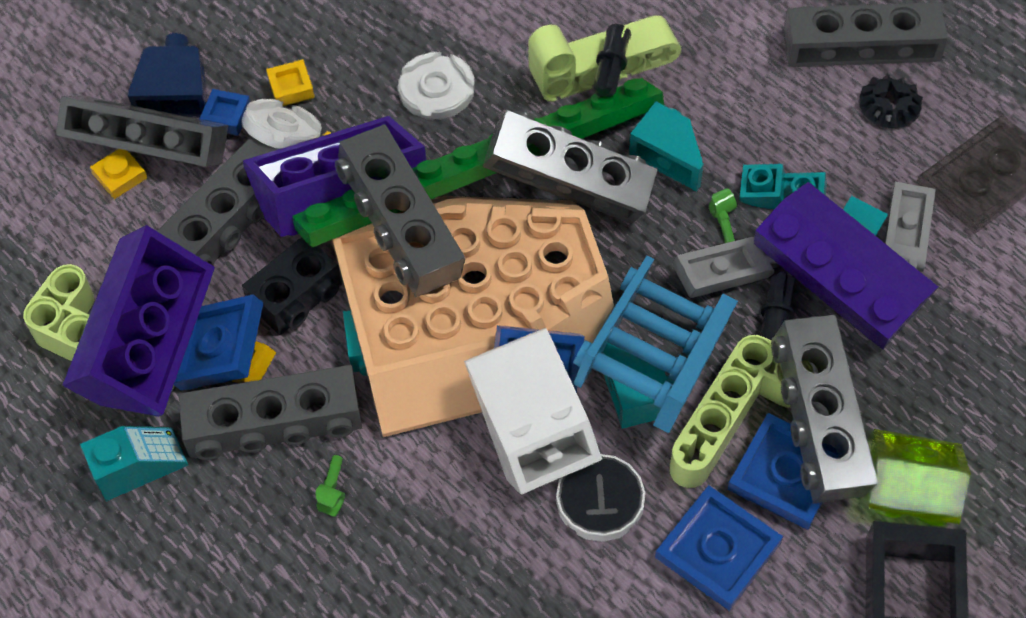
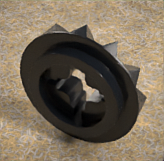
[859,73,923,129]

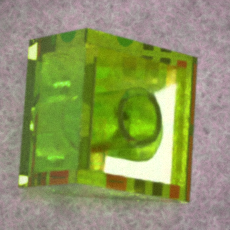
[867,429,971,526]

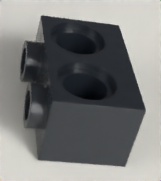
[242,237,342,335]

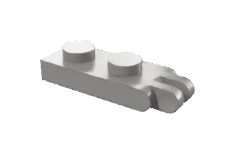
[884,182,936,272]
[672,237,780,298]

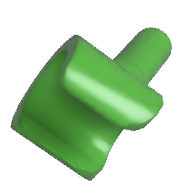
[709,188,737,243]
[315,455,345,517]

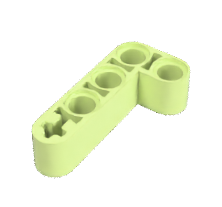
[528,15,681,102]
[23,264,175,390]
[669,335,814,488]

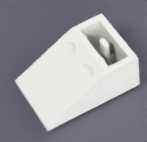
[464,328,602,495]

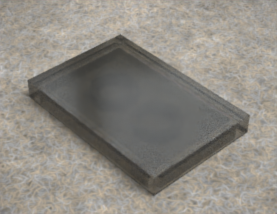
[917,114,1026,234]

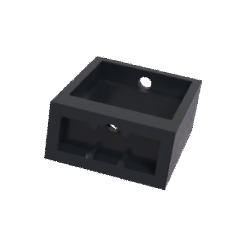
[866,521,968,618]

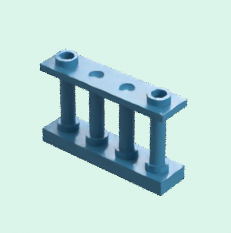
[573,256,738,433]

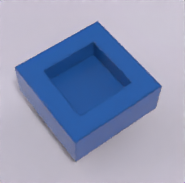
[199,89,250,136]

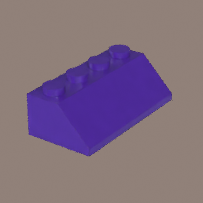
[243,116,426,237]
[754,182,938,350]
[62,225,215,417]

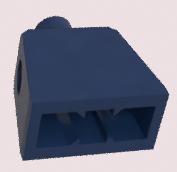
[128,33,208,117]

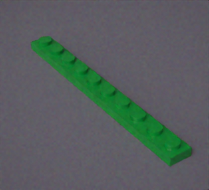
[292,78,664,247]

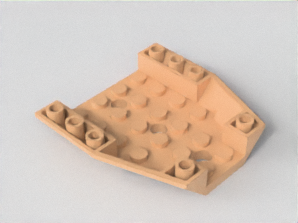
[331,196,614,437]

